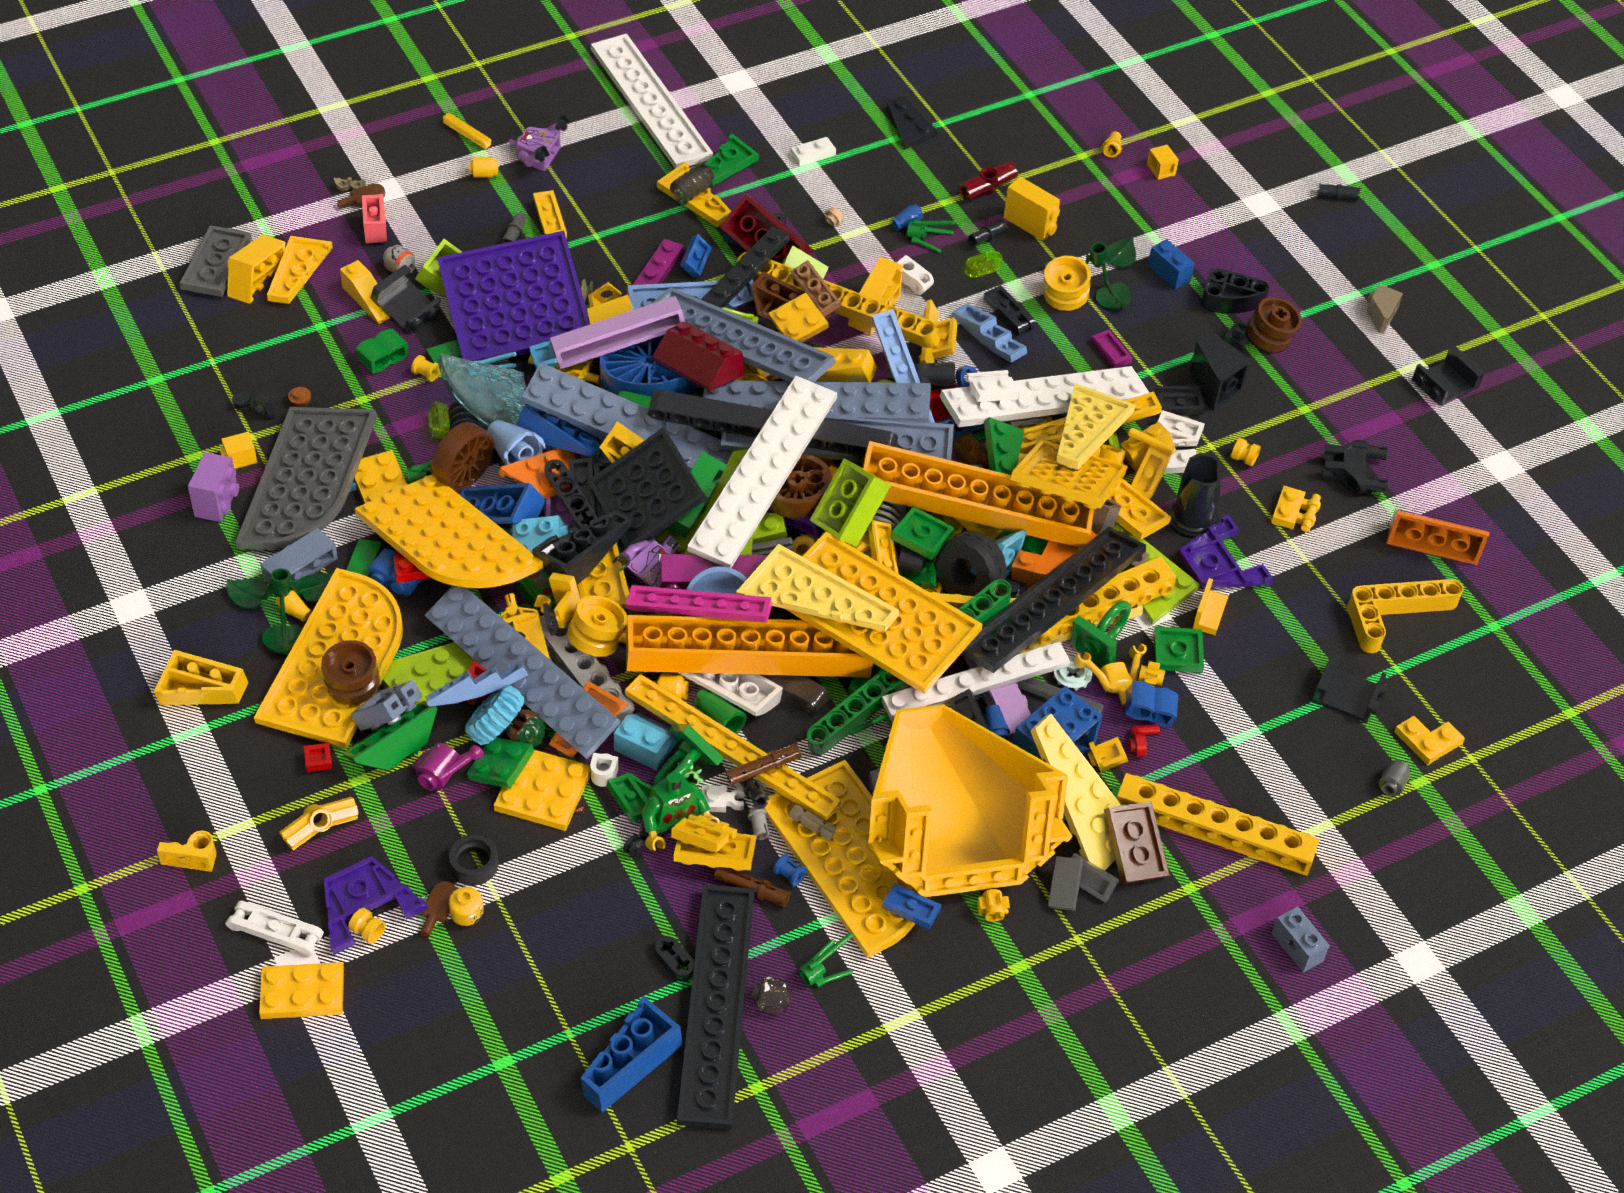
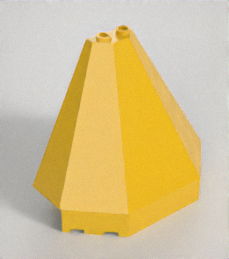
[868,704,1073,897]

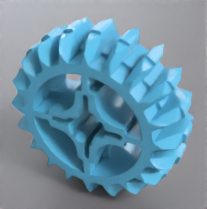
[465,685,524,745]

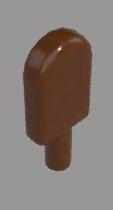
[337,183,386,209]
[420,881,457,937]

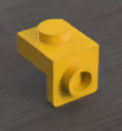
[1087,737,1128,772]

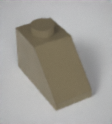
[1367,284,1403,334]

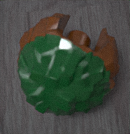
[506,709,546,747]

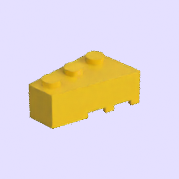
[227,234,285,304]
[848,256,903,335]
[154,650,248,705]

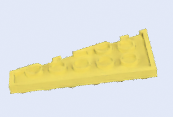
[1056,383,1135,470]
[736,544,899,632]
[1030,714,1121,871]

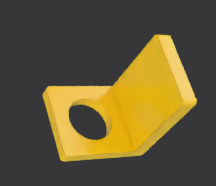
[588,282,622,307]

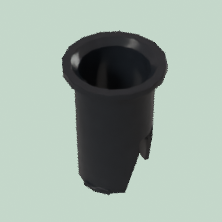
[1167,453,1221,538]

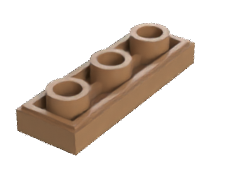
[790,260,842,317]

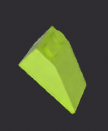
[415,239,462,297]

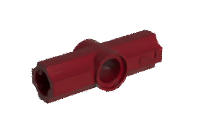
[959,161,1018,200]

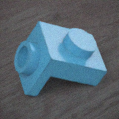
[529,341,558,370]

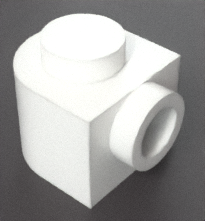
[590,753,618,787]

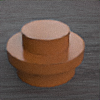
[288,387,311,407]

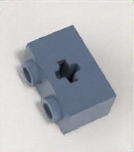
[1271,907,1330,973]

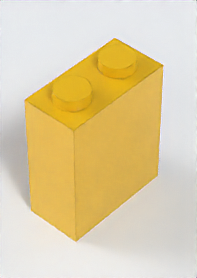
[1003,177,1060,241]

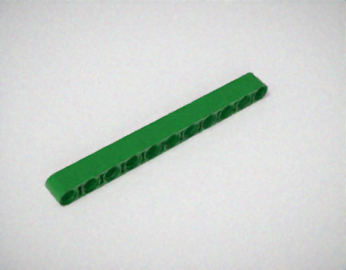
[807,579,1011,755]

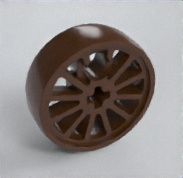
[431,422,494,491]
[769,454,833,519]

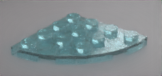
[437,354,526,426]

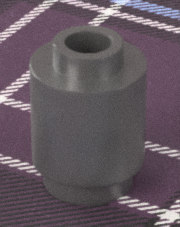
[1378,760,1410,796]

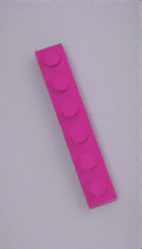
[626,585,773,623]

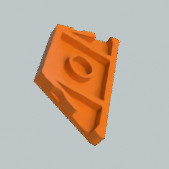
[498,448,575,499]

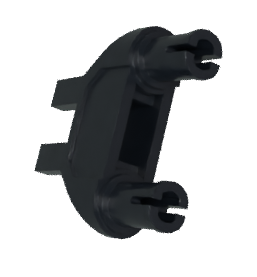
[1322,440,1388,494]

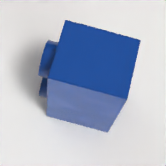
[1148,239,1195,290]

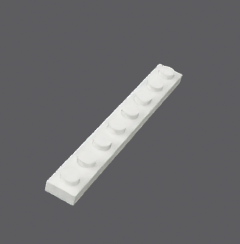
[881,642,1070,721]

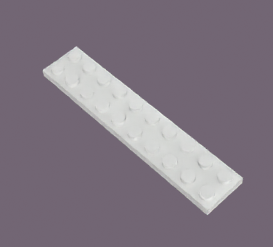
[591,34,713,169]
[940,366,1149,427]
[688,376,837,568]

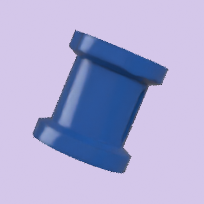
[773,854,807,887]

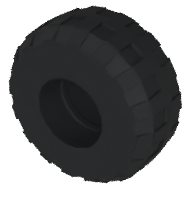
[935,531,1007,596]

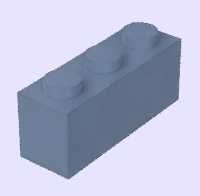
[260,528,338,588]

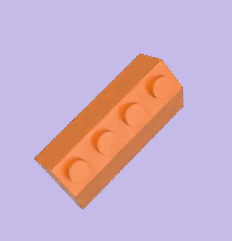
[1386,509,1490,565]

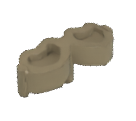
[334,177,366,192]

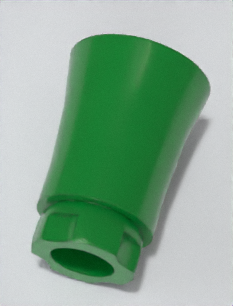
[693,688,747,734]

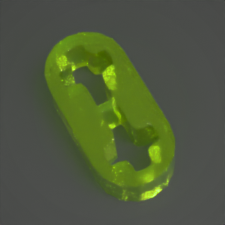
[965,251,1003,278]
[428,401,450,440]

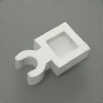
[702,785,744,812]

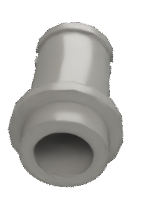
[748,807,770,840]

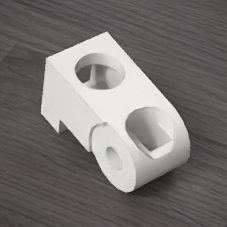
[897,255,934,295]

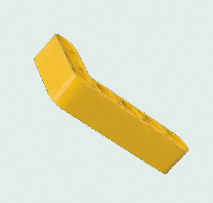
[1347,579,1464,654]

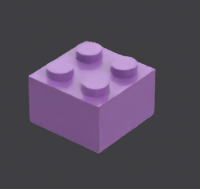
[188,452,239,522]

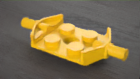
[500,593,552,661]

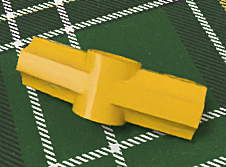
[279,797,358,851]

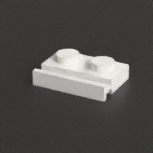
[965,370,1020,402]

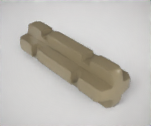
[789,805,836,840]

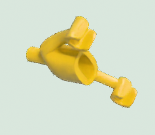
[1073,644,1147,707]

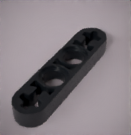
[544,459,598,529]

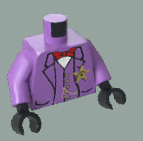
[509,114,570,171]
[612,535,680,588]

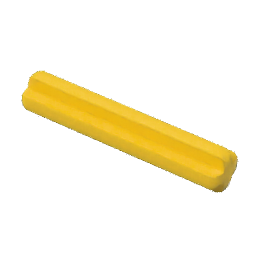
[443,113,491,149]

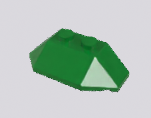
[343,701,437,770]

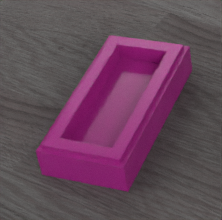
[1090,330,1133,368]

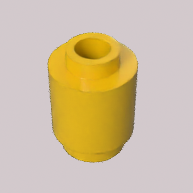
[469,157,498,178]

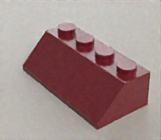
[720,194,813,263]
[652,322,744,391]

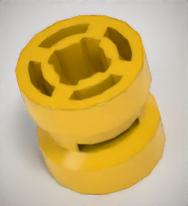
[1231,438,1261,467]
[348,907,386,944]

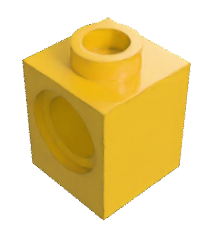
[1147,145,1179,180]

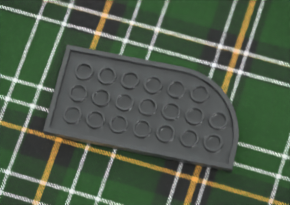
[235,407,377,550]

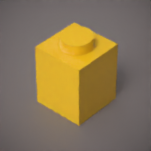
[219,432,257,468]

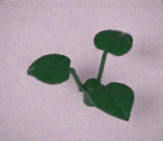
[1045,237,1136,310]
[226,568,333,654]

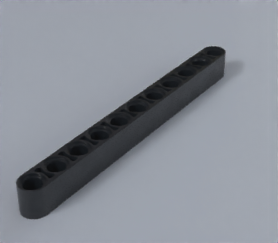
[647,390,898,456]

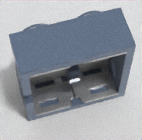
[351,679,422,731]

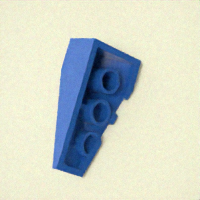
[516,405,603,456]
[459,483,546,524]

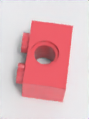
[362,194,387,243]

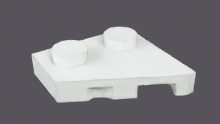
[1158,410,1205,448]

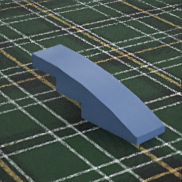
[952,303,1027,363]
[425,661,528,707]

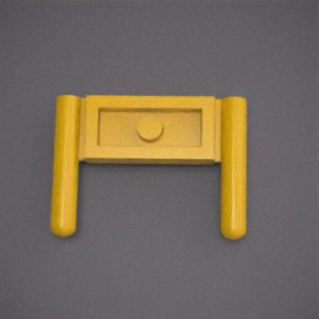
[1128,428,1175,500]

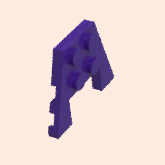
[1178,515,1274,589]
[324,856,428,955]

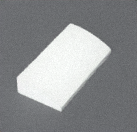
[679,673,783,716]

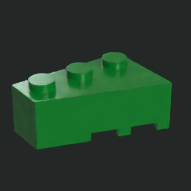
[667,451,727,538]

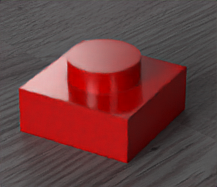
[304,743,332,772]

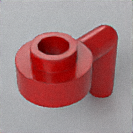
[1128,724,1160,757]

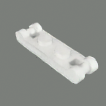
[226,901,324,956]

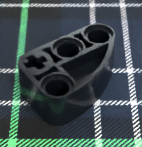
[1201,269,1270,313]

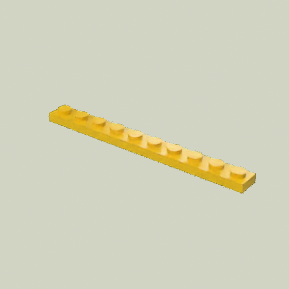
[625,674,841,822]

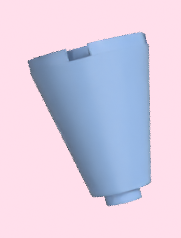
[487,420,545,465]

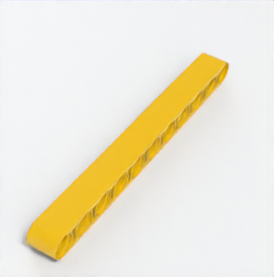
[738,252,940,348]

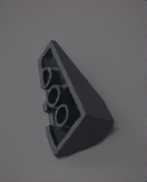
[532,510,633,585]

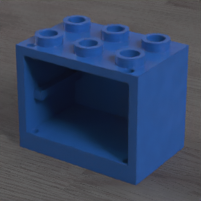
[1013,686,1103,762]

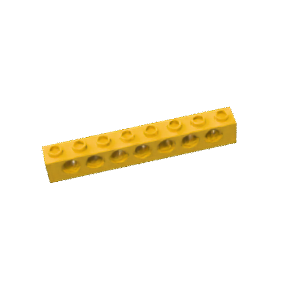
[1018,557,1176,654]
[1117,773,1320,876]

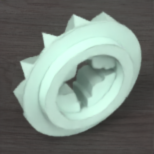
[1054,657,1092,691]

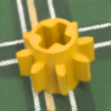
[1138,661,1165,688]
[977,889,1010,922]

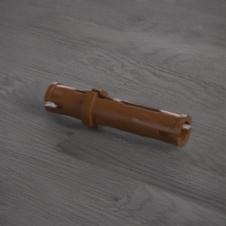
[726,743,802,786]
[714,867,791,907]

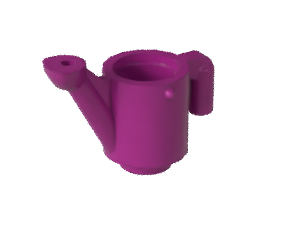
[412,743,485,790]

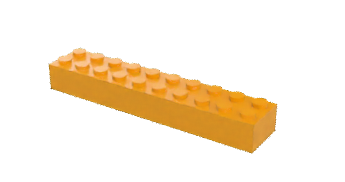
[862,441,1094,548]
[626,615,873,677]

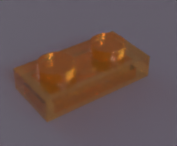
[952,432,990,469]

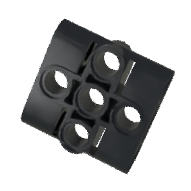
[888,362,956,385]

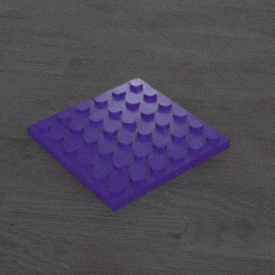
[437,231,590,367]

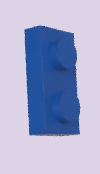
[680,234,712,279]
[882,883,941,930]

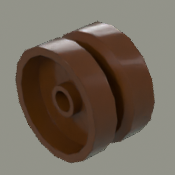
[1247,297,1302,352]
[321,640,380,704]

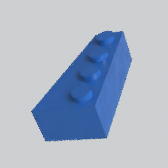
[580,996,683,1112]

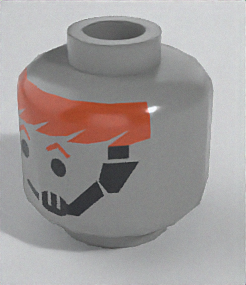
[383,245,415,273]

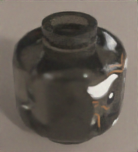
[751,976,792,1015]

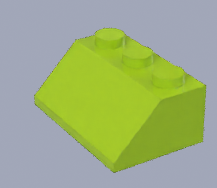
[810,458,891,547]

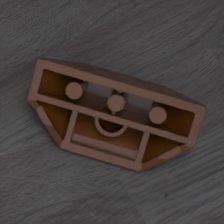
[751,272,835,320]

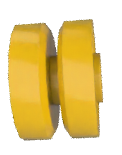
[1043,256,1091,311]
[567,596,627,657]

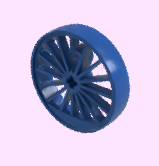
[599,334,697,397]

